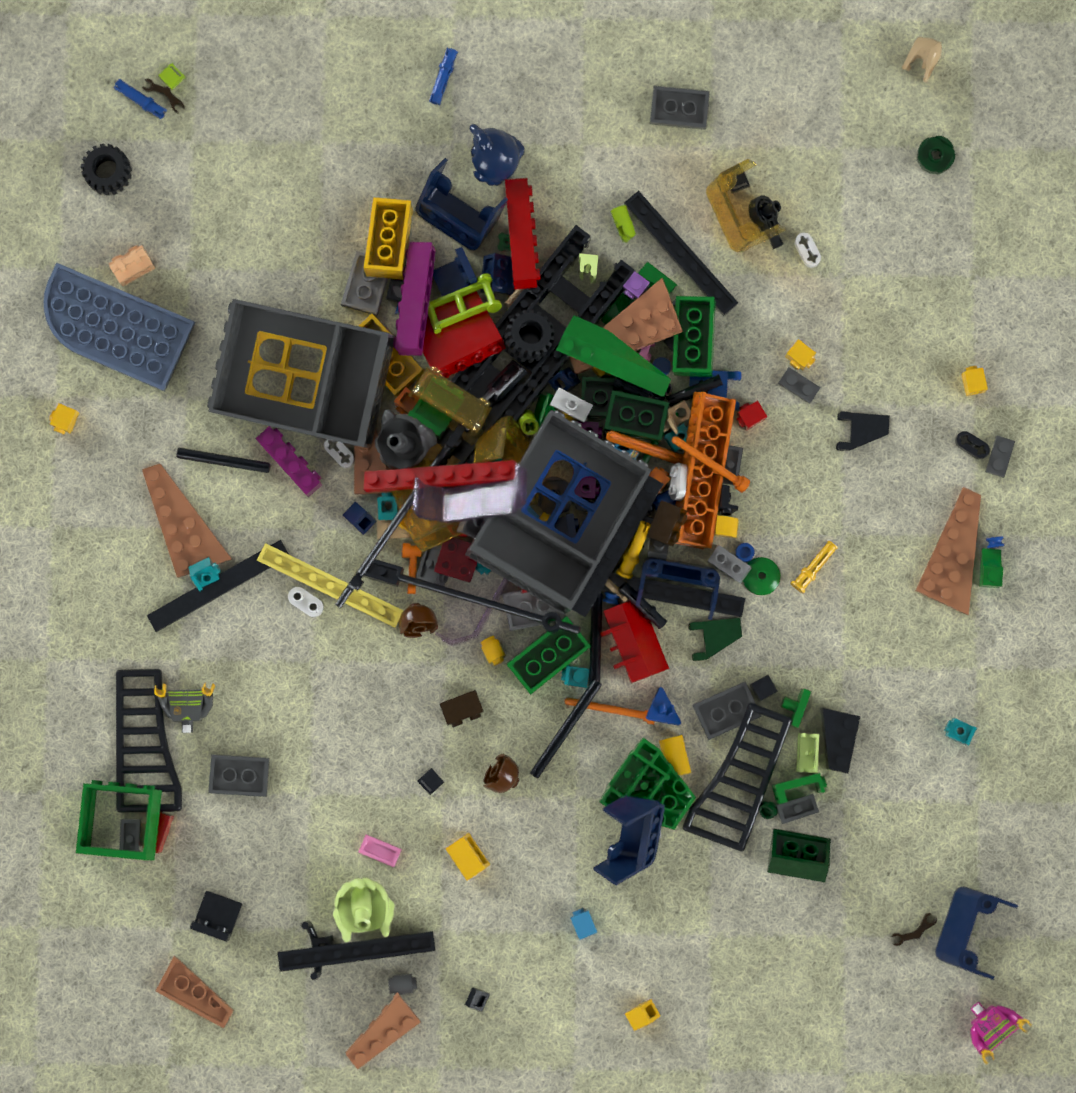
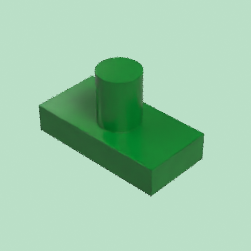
[781,689,812,728]

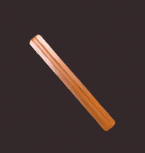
[606,430,683,464]

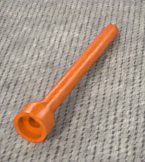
[672,436,750,493]
[564,697,655,725]

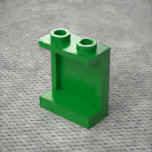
[408,378,465,439]
[772,773,827,804]

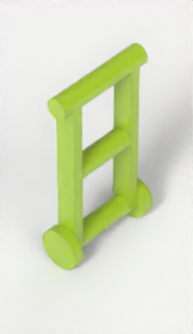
[428,274,502,334]

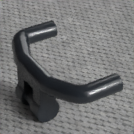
[301,921,334,980]

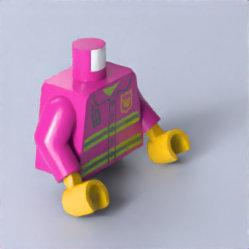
[970,1002,1032,1064]

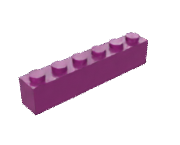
[393,242,436,356]

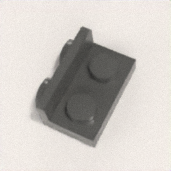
[416,543,448,586]

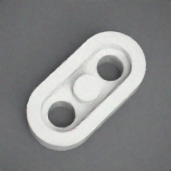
[669,463,687,501]
[288,587,324,617]

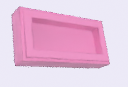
[358,834,402,867]

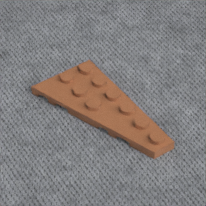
[569,278,683,375]
[142,464,233,578]
[915,487,981,615]

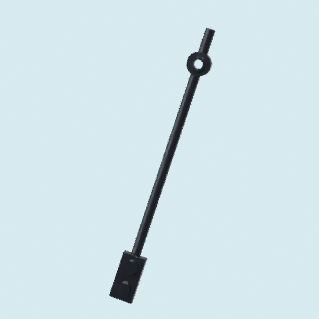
[335,412,474,609]
[363,559,581,634]

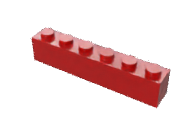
[505,178,540,290]

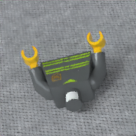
[154,682,215,733]

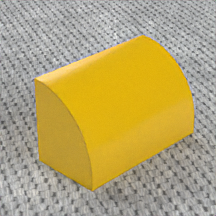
[659,735,691,776]
[445,833,490,881]

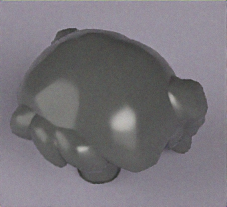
[375,410,437,470]

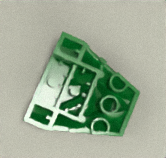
[599,738,696,830]

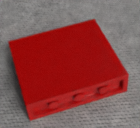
[423,291,506,380]

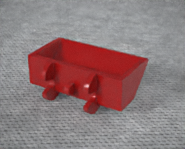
[600,599,669,684]

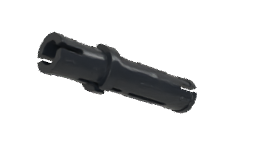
[666,374,723,407]
[618,581,667,629]

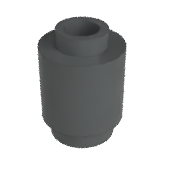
[388,974,417,995]

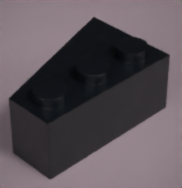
[820,708,861,774]

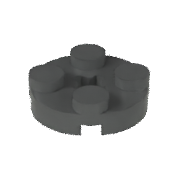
[536,476,572,515]

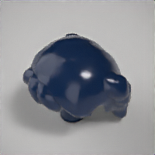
[469,124,525,186]

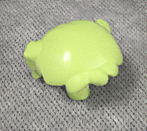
[333,878,395,942]

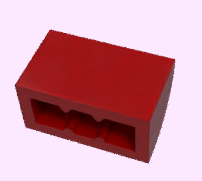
[143,812,174,854]

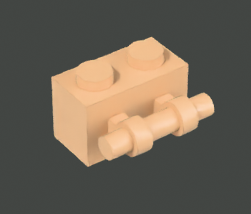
[109,245,155,287]

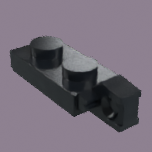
[480,360,528,409]

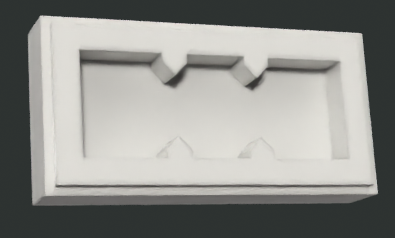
[550,388,593,423]

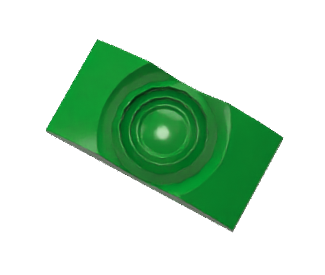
[601,262,677,324]

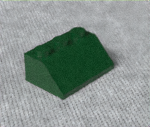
[767,828,831,883]

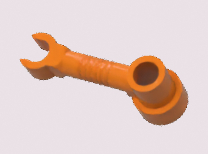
[402,543,422,594]

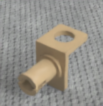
[663,400,691,434]

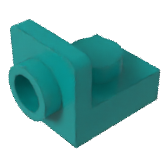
[561,665,590,688]

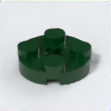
[917,136,955,175]

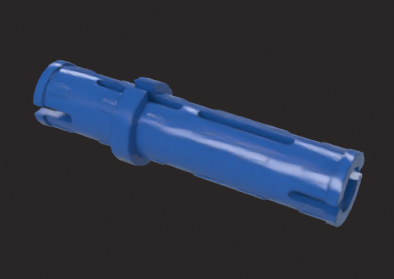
[429,48,458,105]
[114,79,167,119]

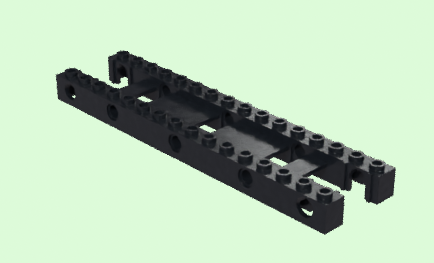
[431,225,636,511]

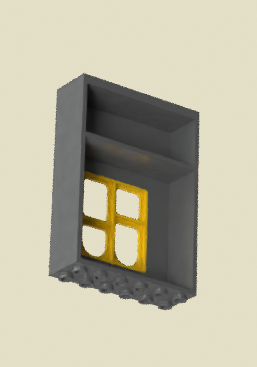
[207,299,396,448]

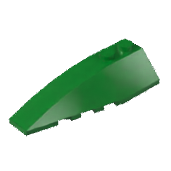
[557,315,671,397]

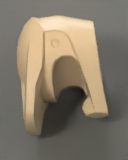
[902,37,942,83]

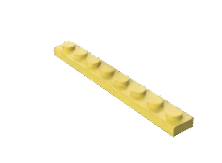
[257,543,404,628]

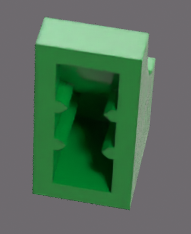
[979,548,1003,588]

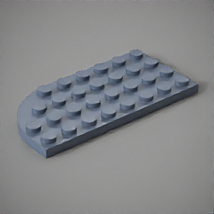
[44,262,196,392]

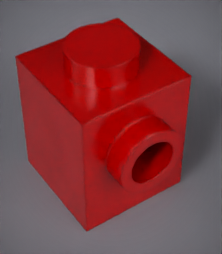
[736,400,768,431]

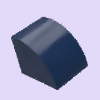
[343,501,377,535]

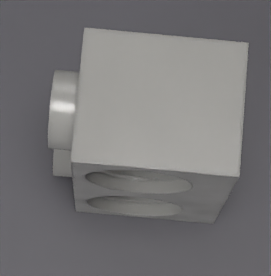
[708,545,752,584]

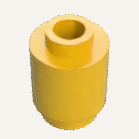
[480,636,506,666]

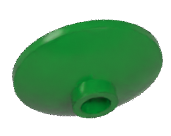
[743,557,781,596]

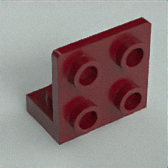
[434,535,477,583]

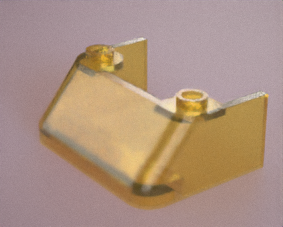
[706,159,786,252]
[408,366,492,437]
[473,415,539,506]

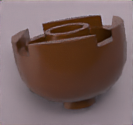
[399,603,438,638]
[483,753,519,793]

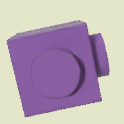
[623,271,650,300]

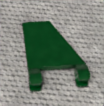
[688,618,742,661]

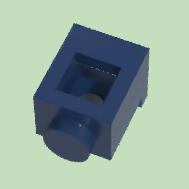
[549,367,581,392]

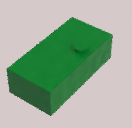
[672,296,716,377]
[506,616,591,695]

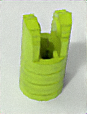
[610,205,636,243]
[518,410,539,435]

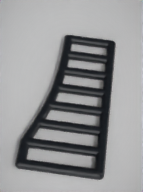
[116,669,182,813]
[683,703,792,852]

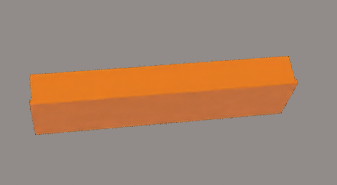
[675,392,736,549]

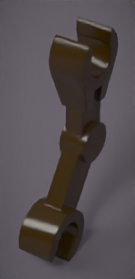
[142,79,185,114]
[891,913,937,946]

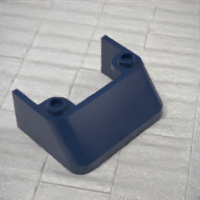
[415,158,508,250]
[636,557,720,620]
[593,796,665,886]
[935,886,1018,980]

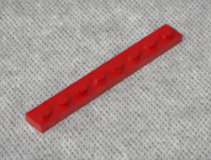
[364,460,517,493]

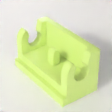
[579,253,598,284]
[796,733,819,773]

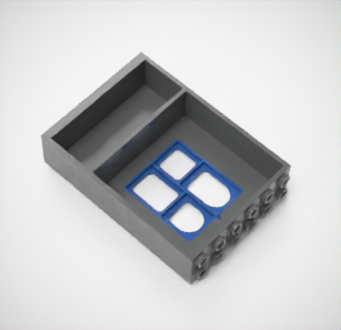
[465,410,651,614]

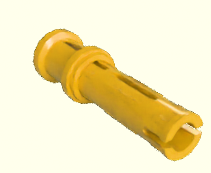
[616,521,651,579]
[790,541,838,594]

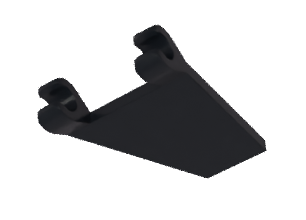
[836,411,890,451]

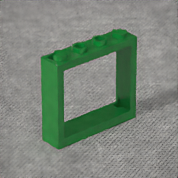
[76,780,162,861]

